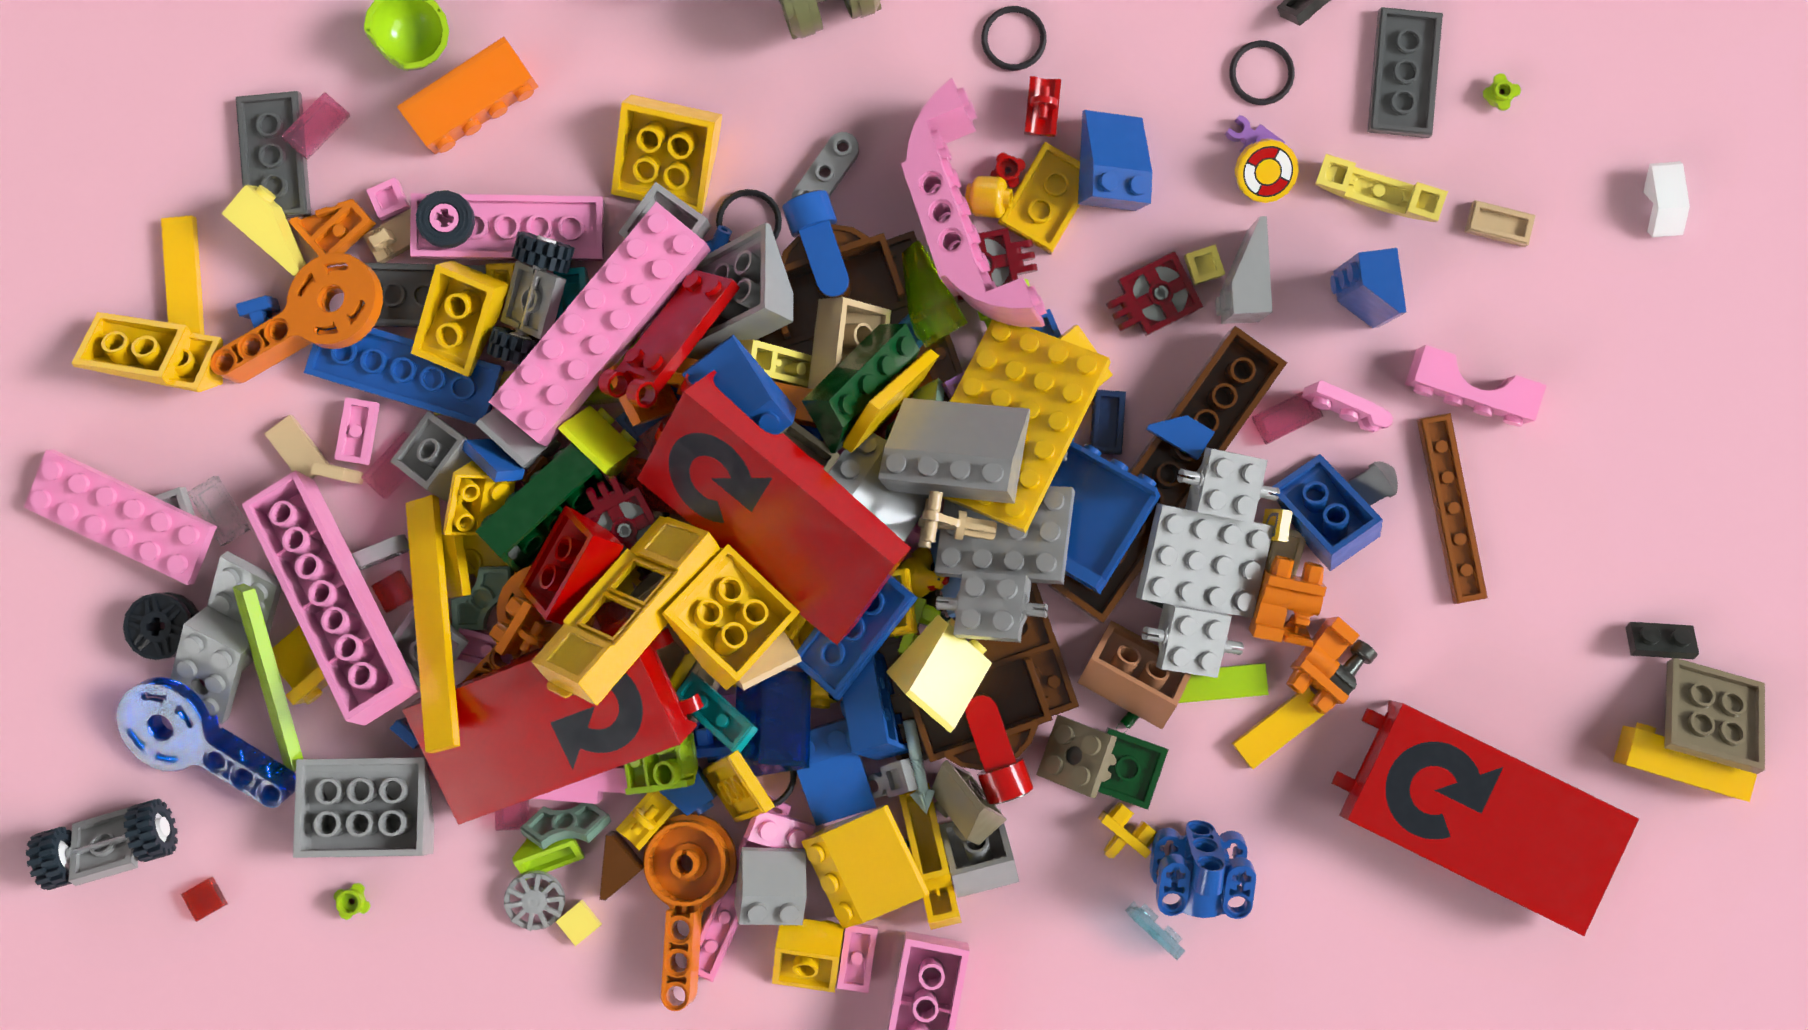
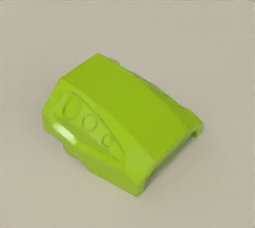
[624,732,698,795]

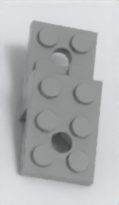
[166,551,282,724]

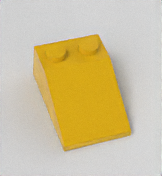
[411,261,509,377]

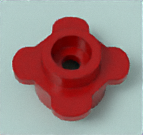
[990,153,1026,188]

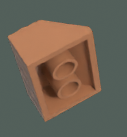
[1077,620,1191,729]

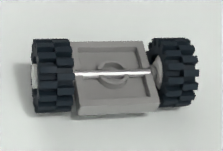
[486,231,575,365]
[26,799,178,890]

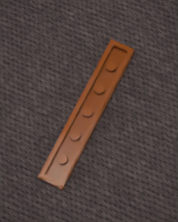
[1417,413,1488,604]

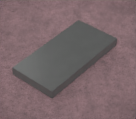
[1367,7,1443,138]
[236,91,311,218]
[361,263,486,328]

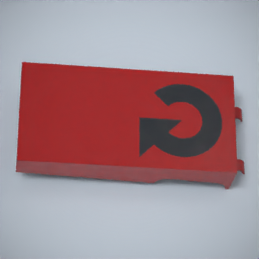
[637,370,911,645]
[402,616,704,825]
[1331,700,1639,936]

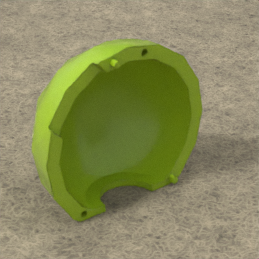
[364,0,449,71]

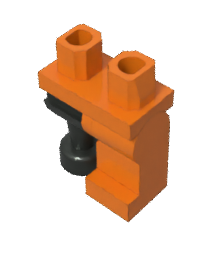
[1286,616,1378,714]

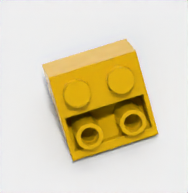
[443,461,516,535]

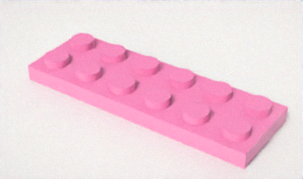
[410,193,604,261]
[24,450,217,585]

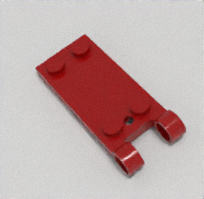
[598,270,740,408]

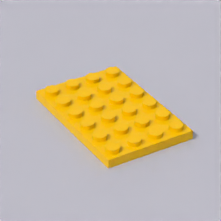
[942,319,1111,533]

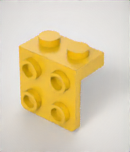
[272,625,328,705]

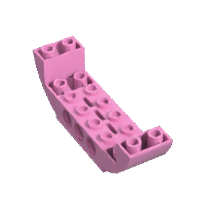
[901,78,1047,327]

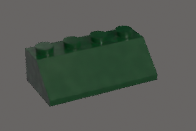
[802,323,919,453]
[475,443,613,573]

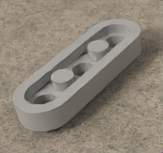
[792,132,859,198]

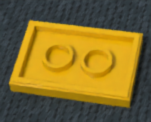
[997,142,1080,254]

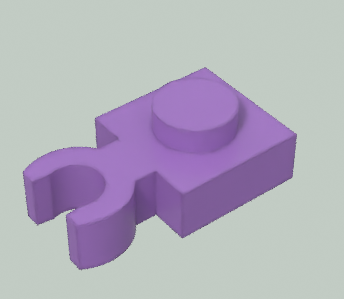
[1225,115,1285,153]

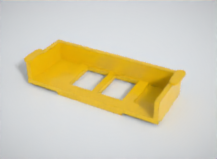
[531,516,724,706]

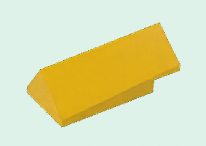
[71,312,223,392]

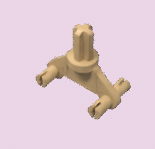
[918,491,997,548]

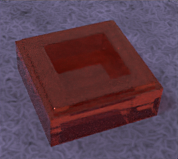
[371,570,413,613]
[181,877,228,922]

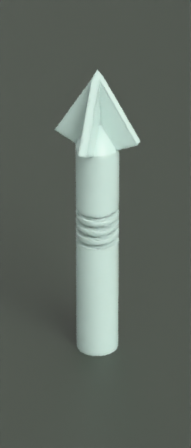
[903,719,935,815]

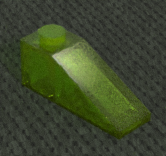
[902,240,968,348]

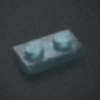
[1125,901,1185,960]

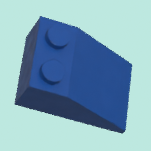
[1078,110,1153,211]
[682,334,797,435]
[1272,454,1383,571]
[786,717,877,826]

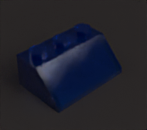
[736,671,811,776]

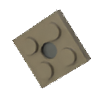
[1036,714,1117,798]

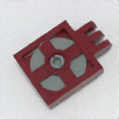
[957,228,1038,303]
[1106,251,1204,336]
[584,475,657,556]

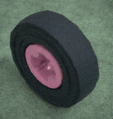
[416,190,475,248]

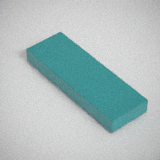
[676,672,758,753]

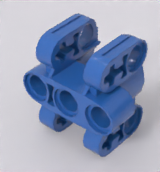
[1150,820,1256,919]

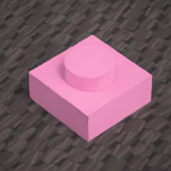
[366,177,411,221]

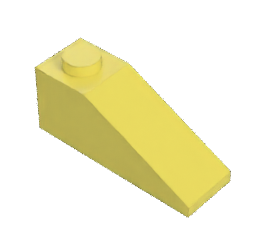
[221,185,306,277]
[739,340,812,388]

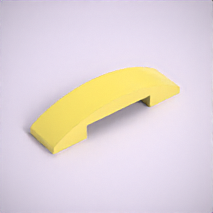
[1315,154,1448,222]

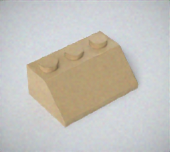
[808,297,891,389]

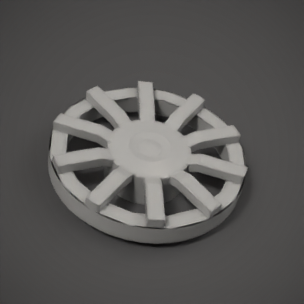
[504,871,565,931]

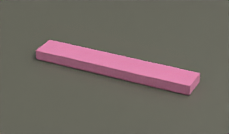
[684,795,792,982]

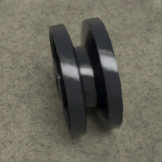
[123,592,199,660]

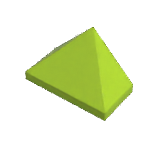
[512,838,585,880]

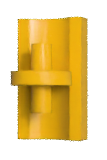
[615,791,678,851]

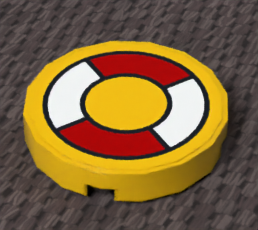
[1234,138,1299,203]

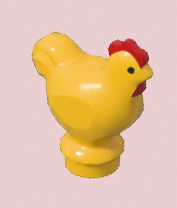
[898,547,950,598]

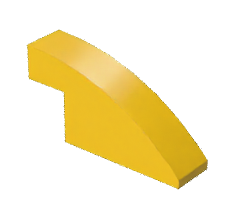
[899,783,962,930]

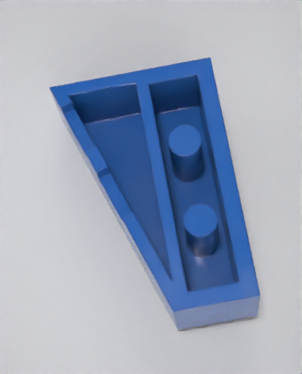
[840,652,909,761]

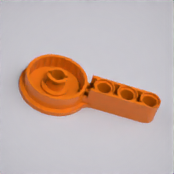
[643,813,737,1011]

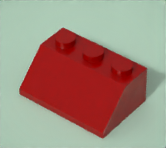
[519,506,624,625]

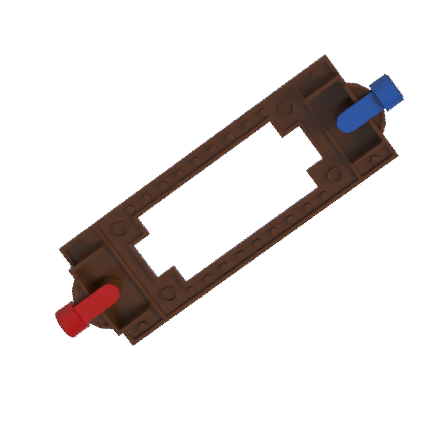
[757,190,1079,805]

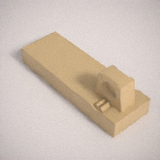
[363,189,445,263]

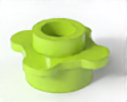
[1483,73,1521,111]
[334,883,371,920]

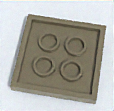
[1664,658,1765,774]

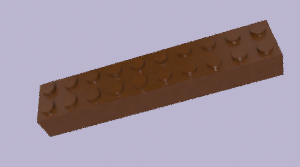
[1048,326,1288,623]

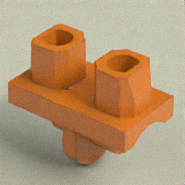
[489,596,546,656]

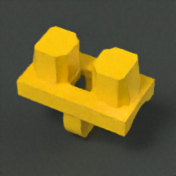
[1097,801,1157,859]

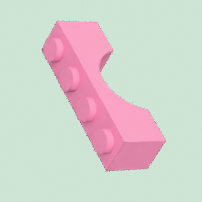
[1405,345,1547,427]

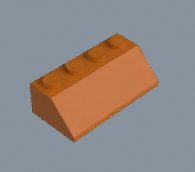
[397,36,539,154]

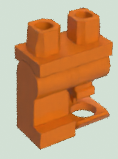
[1249,555,1327,647]

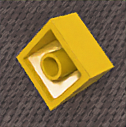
[772,918,844,993]

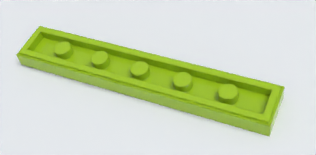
[233,583,303,772]

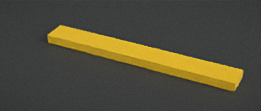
[405,495,460,753]

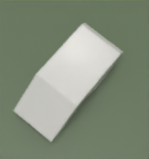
[1643,161,1690,237]

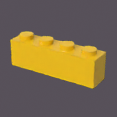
[1613,722,1757,802]

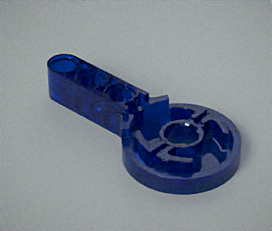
[117,677,296,808]

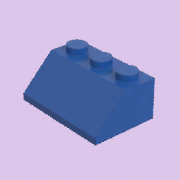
[1330,248,1407,328]

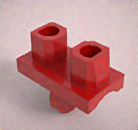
[1024,76,1061,137]

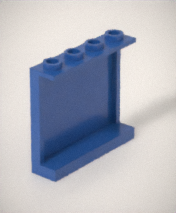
[1050,438,1161,594]

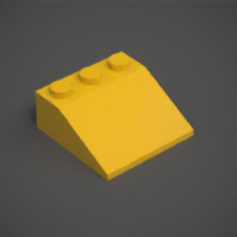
[611,94,722,214]
[662,544,800,690]
[801,805,930,929]

